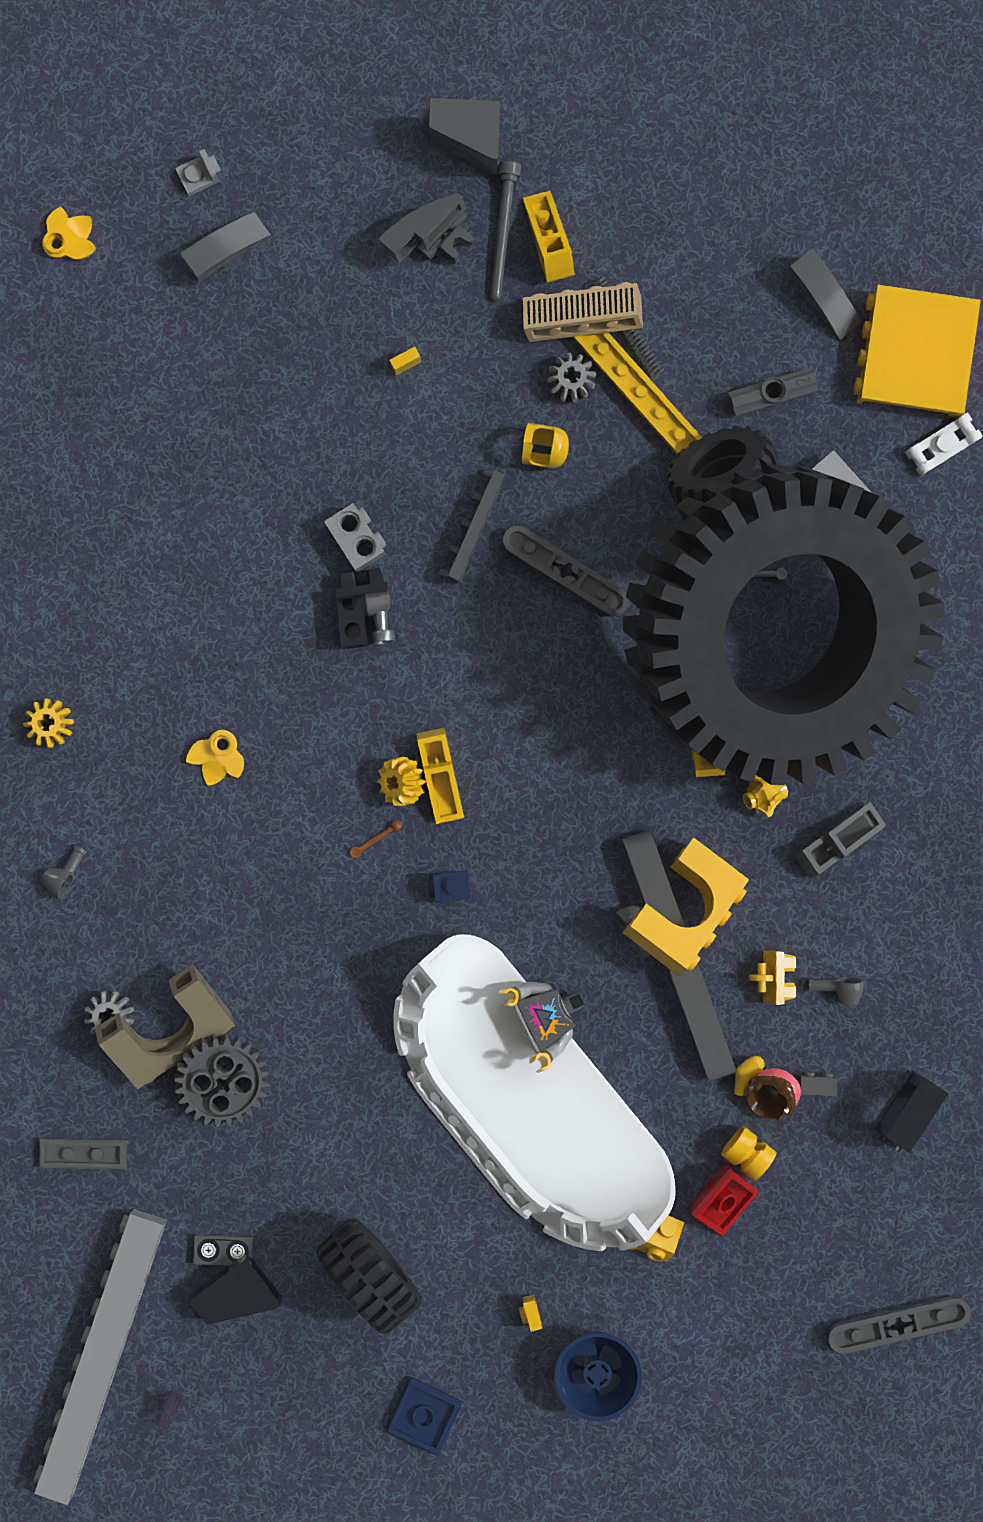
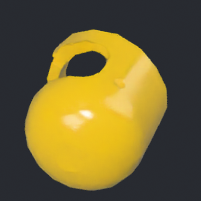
[522,423,569,469]

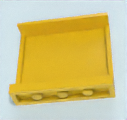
[853,285,981,418]

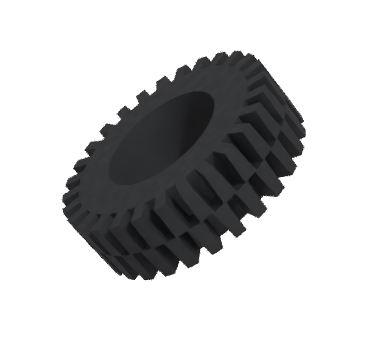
[623,464,945,785]

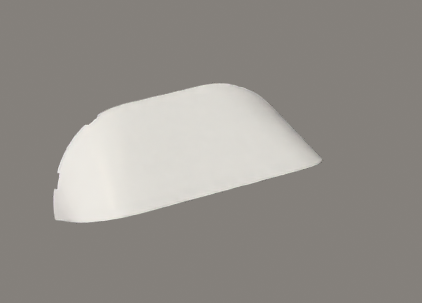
[394,934,675,1251]

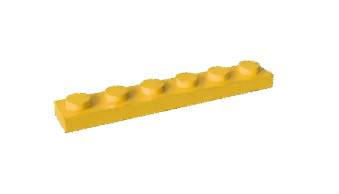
[573,332,702,455]

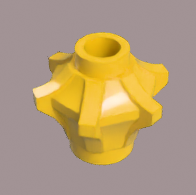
[743,775,788,818]

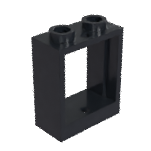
[875,1071,949,1153]

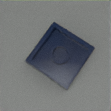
[385,1376,463,1456]

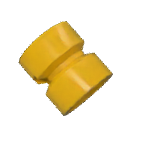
[721,1126,777,1181]

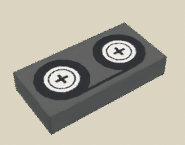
[193,1233,253,1266]

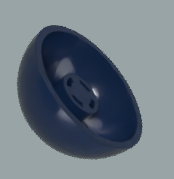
[554,1332,642,1421]

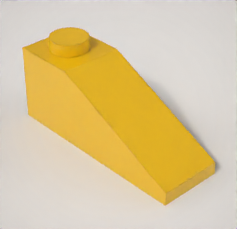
[523,191,575,282]

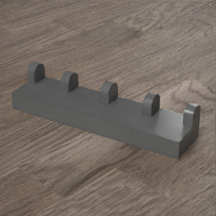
[438,469,505,583]

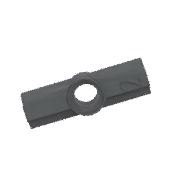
[727,367,818,418]

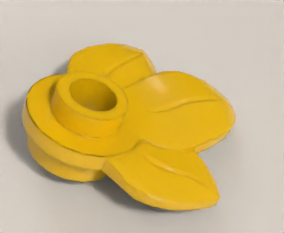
[42,207,96,260]
[186,730,244,786]

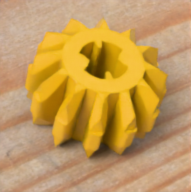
[23,698,74,748]
[376,757,426,807]

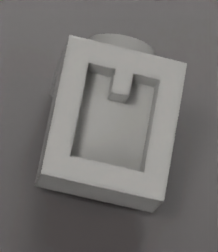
[176,149,221,196]

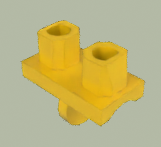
[749,950,796,1005]

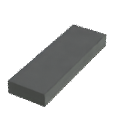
[39,1138,128,1170]

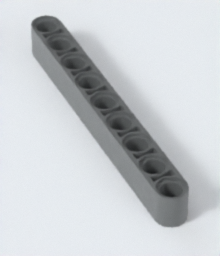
[622,829,736,1082]

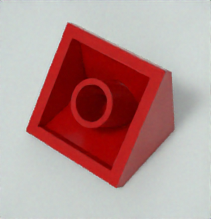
[688,1162,759,1236]

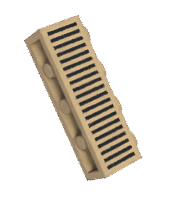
[523,282,643,342]

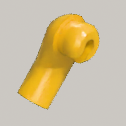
[734,1056,765,1096]

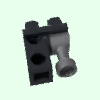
[335,568,395,650]

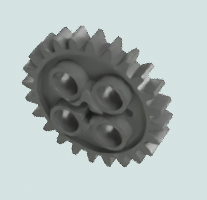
[174,1033,269,1127]

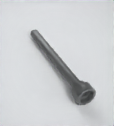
[490,161,521,301]

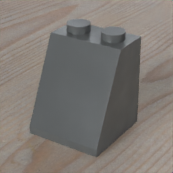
[424,98,500,176]

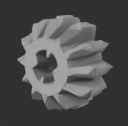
[547,353,596,403]
[84,991,134,1034]

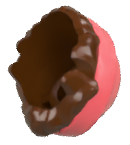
[744,1068,801,1121]

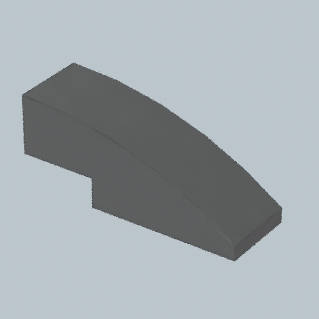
[378,193,467,264]
[180,212,271,282]
[787,248,862,341]
[794,802,887,878]

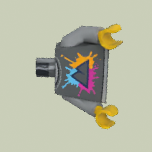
[498,981,585,1073]

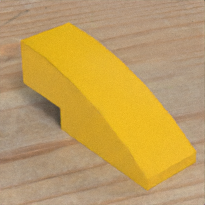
[416,727,464,824]

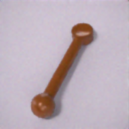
[350,820,402,858]

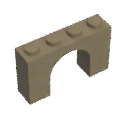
[94,965,235,1089]

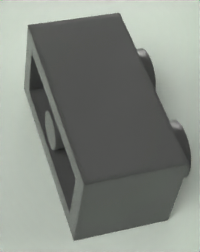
[799,1071,838,1097]

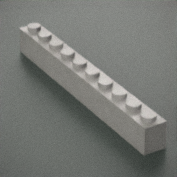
[33,1209,167,1505]

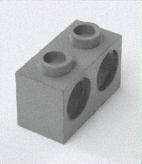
[324,503,387,573]

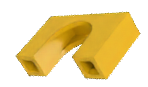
[623,837,749,976]

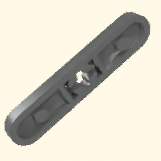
[503,526,629,616]
[827,1296,971,1354]

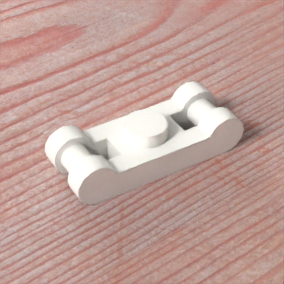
[905,413,983,476]

